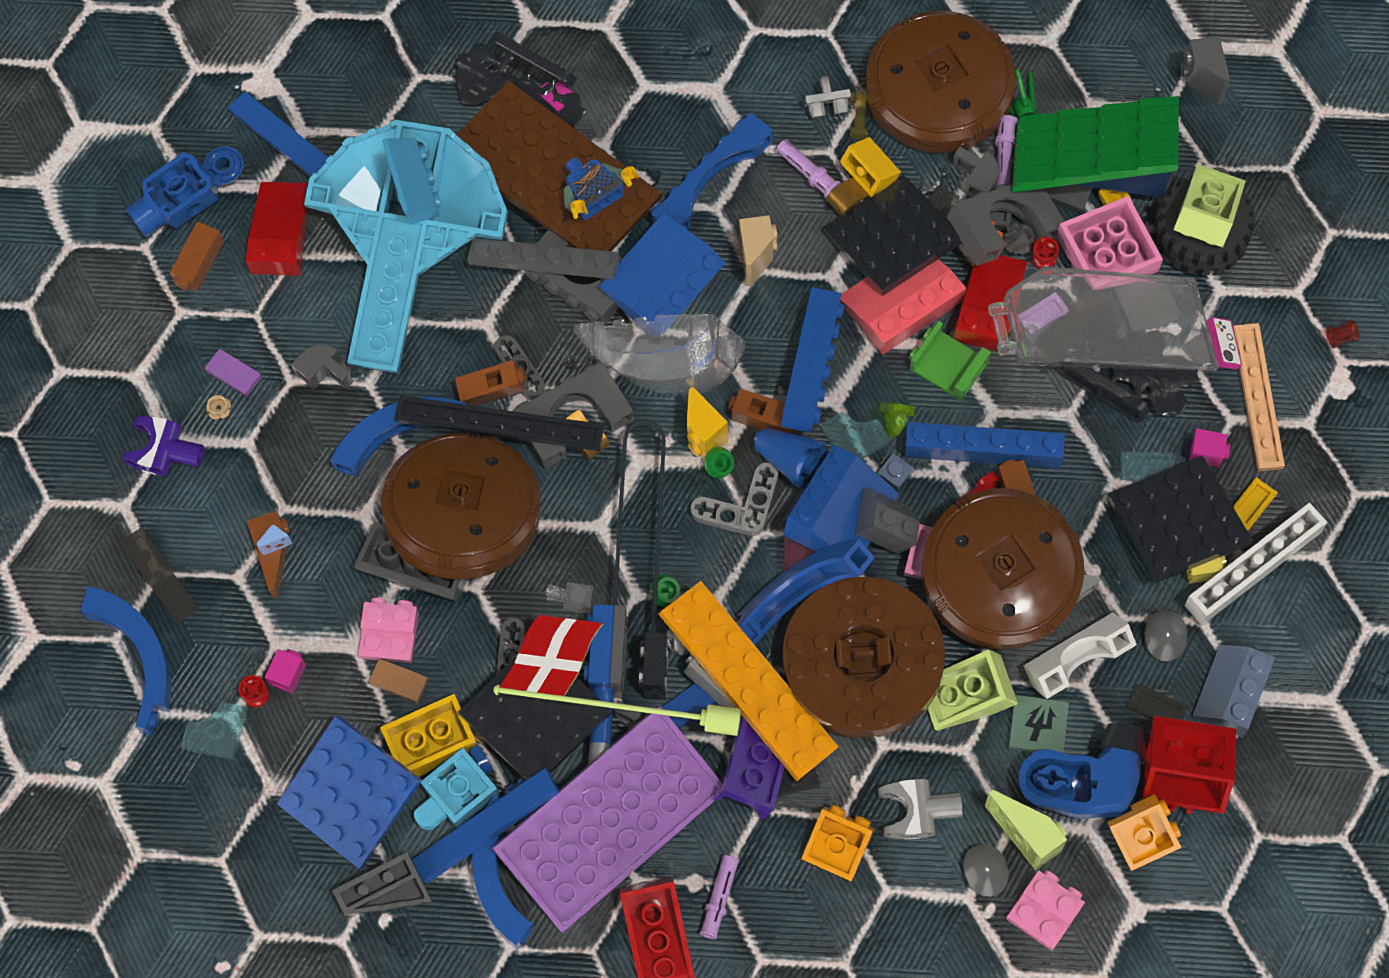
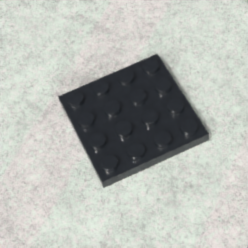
[823,174,962,296]
[1108,456,1252,584]
[458,655,612,781]

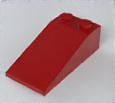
[246,182,309,276]
[954,255,1027,353]
[619,877,695,978]

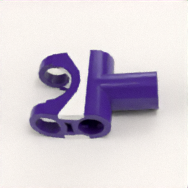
[121,416,205,476]

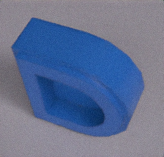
[470,745,493,775]

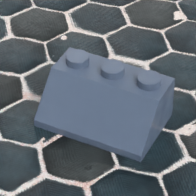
[1192,645,1275,738]

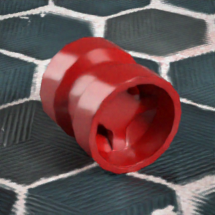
[1031,237,1059,270]
[239,675,270,708]

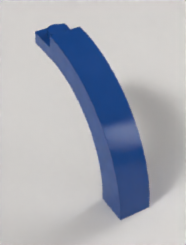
[331,397,486,478]
[737,539,875,645]
[81,586,172,735]
[472,779,535,950]

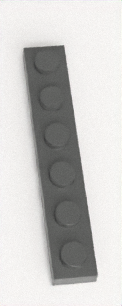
[467,238,620,279]

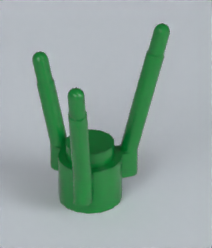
[1009,69,1037,119]

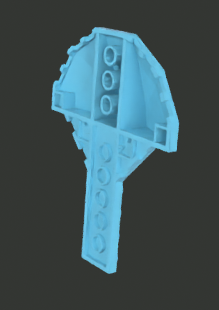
[304,120,508,374]

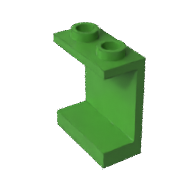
[909,321,991,402]

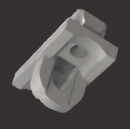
[804,76,851,119]

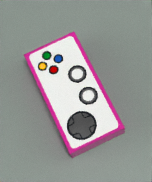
[1206,317,1242,370]

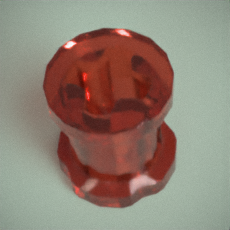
[1326,319,1360,349]

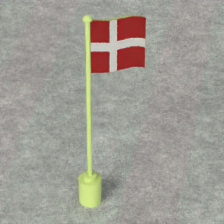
[494,615,741,736]

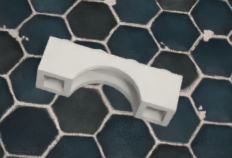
[1024,612,1137,699]

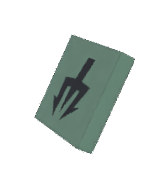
[1009,695,1069,753]

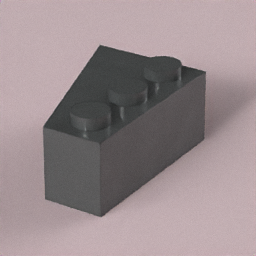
[332,852,433,917]

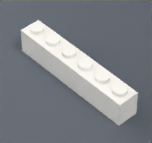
[1185,503,1327,625]

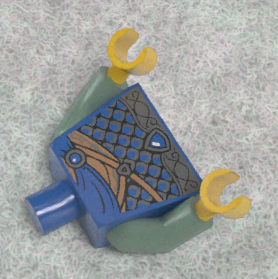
[563,157,639,221]

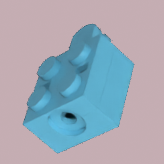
[414,748,500,831]

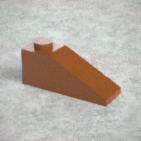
[247,511,290,599]

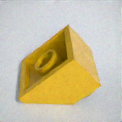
[687,387,728,460]

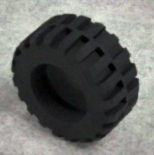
[1153,175,1255,276]

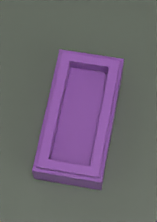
[205,349,262,397]

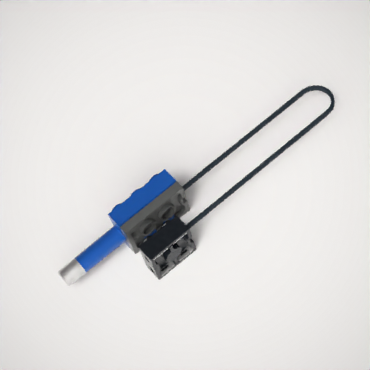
[584,420,669,765]

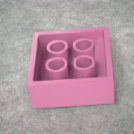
[1057,196,1163,289]

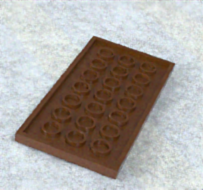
[456,81,662,252]

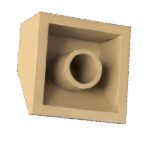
[739,215,777,286]

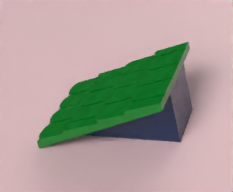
[1012,96,1179,198]

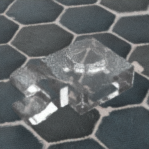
[546,582,593,614]

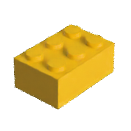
[380,694,477,777]

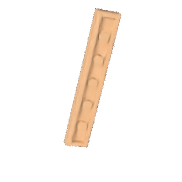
[1233,323,1285,472]

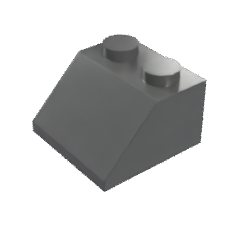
[1180,36,1230,104]
[855,486,920,554]

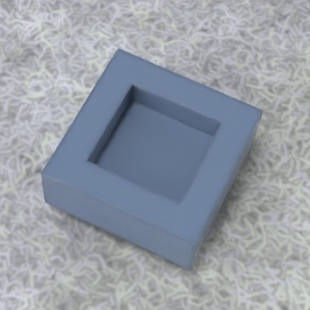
[877,453,914,491]

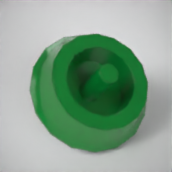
[704,447,734,479]
[650,574,680,607]

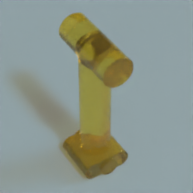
[849,92,868,140]

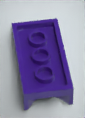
[713,715,784,819]

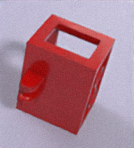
[1142,716,1236,814]

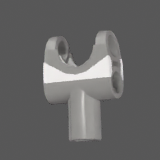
[878,779,962,839]

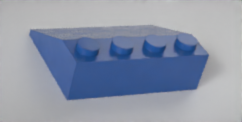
[598,213,726,339]
[783,445,899,552]

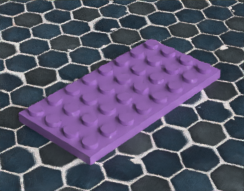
[492,706,723,933]

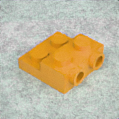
[1107,794,1182,871]
[801,804,875,881]

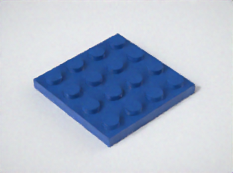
[277,716,422,869]

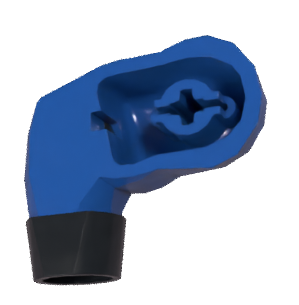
[1019,722,1146,819]

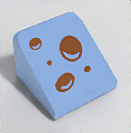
[256,524,292,555]

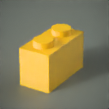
[840,137,901,197]

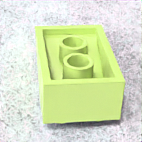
[1174,164,1245,247]
[928,649,1018,731]
[985,790,1067,871]

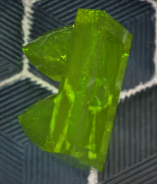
[879,401,915,439]

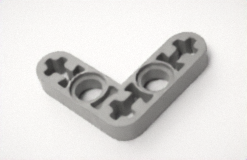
[691,463,778,536]

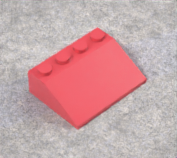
[840,259,966,355]

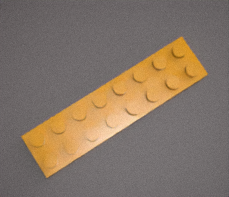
[659,581,839,781]

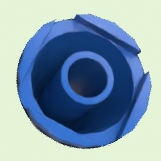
[754,428,828,489]

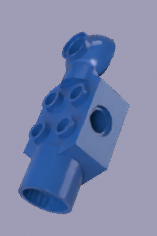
[125,146,243,237]

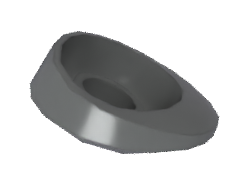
[1144,610,1187,662]
[963,844,1009,897]

